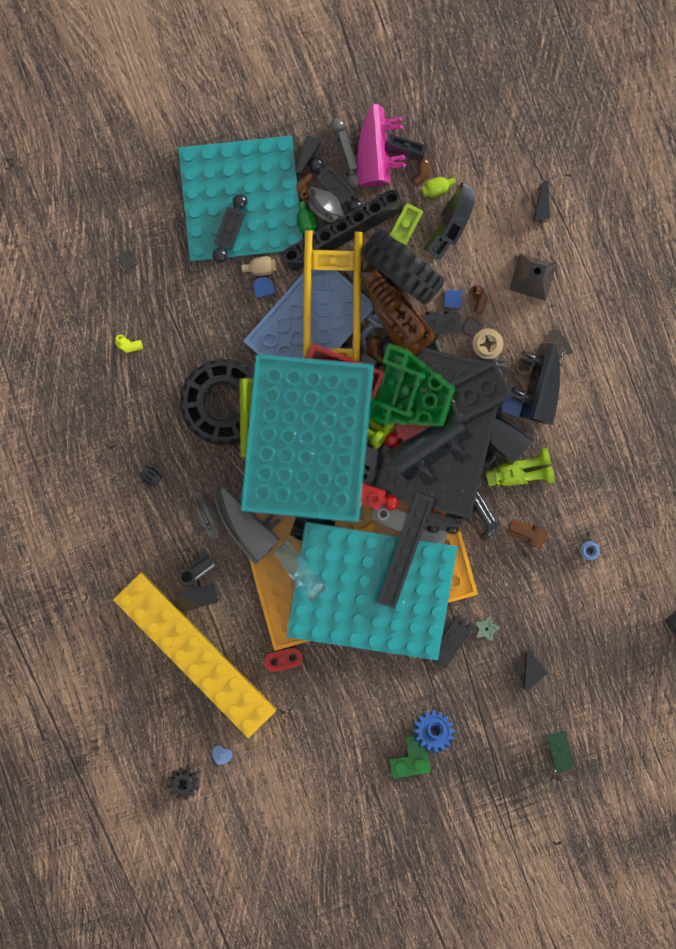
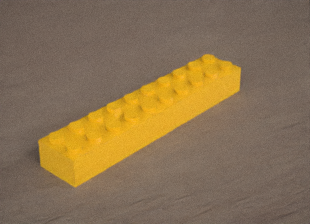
[113,572,276,738]

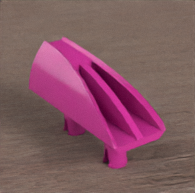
[357,104,406,187]

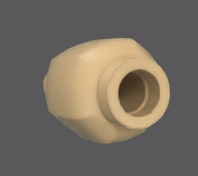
[242,256,277,276]

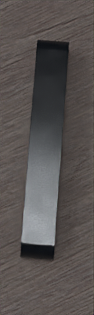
[283,190,403,271]

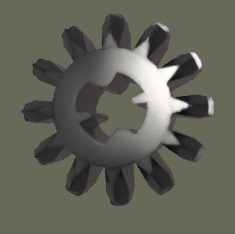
[167,767,200,800]

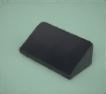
[176,584,218,612]

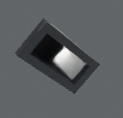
[523,651,549,690]

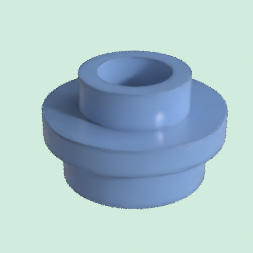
[580,541,600,560]

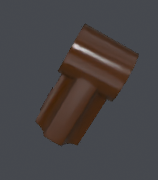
[507,519,548,549]

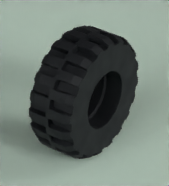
[360,228,445,305]
[180,358,255,446]

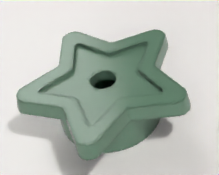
[475,616,500,641]

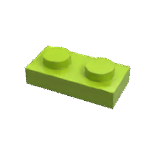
[390,203,424,246]

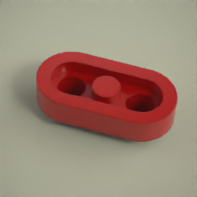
[264,648,303,672]

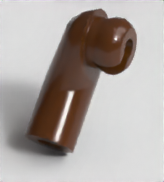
[296,171,315,199]
[471,285,488,314]
[367,336,384,365]

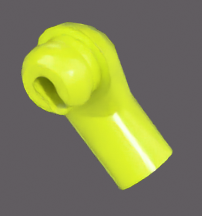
[115,335,143,353]

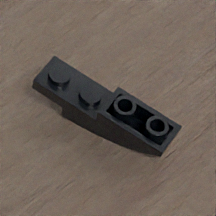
[424,182,477,260]

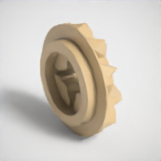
[473,329,503,359]

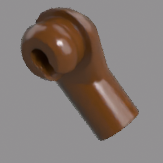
[411,158,430,186]

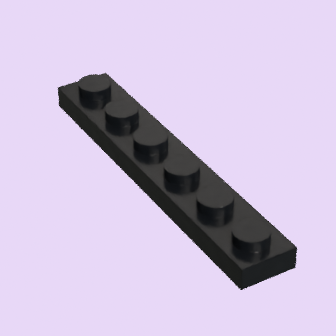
[376,492,434,609]

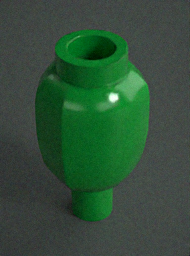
[296,201,317,236]

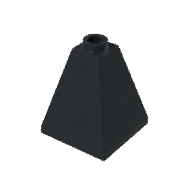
[509,253,556,301]

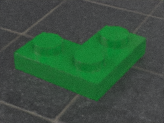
[390,735,431,779]

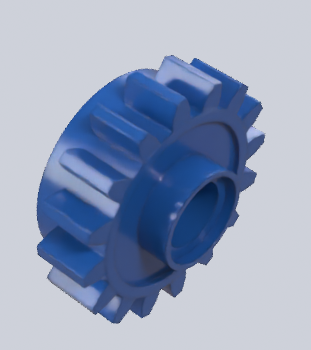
[412,710,455,754]

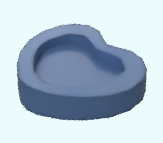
[212,745,233,765]

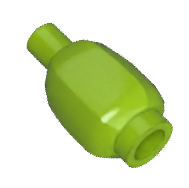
[421,177,456,199]

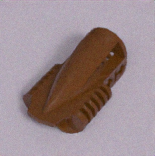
[359,269,434,356]

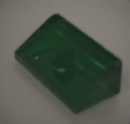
[547,730,574,773]

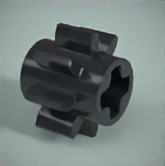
[139,464,163,488]

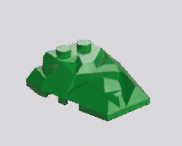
[369,344,455,426]

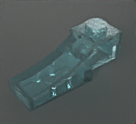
[273,541,327,601]

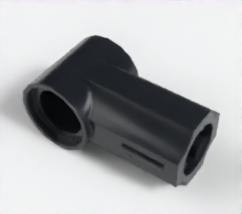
[178,554,216,586]

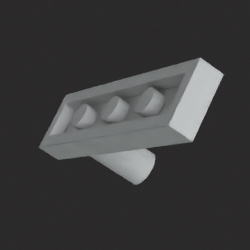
[370,504,448,544]

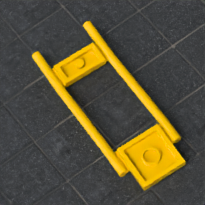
[303,230,362,361]

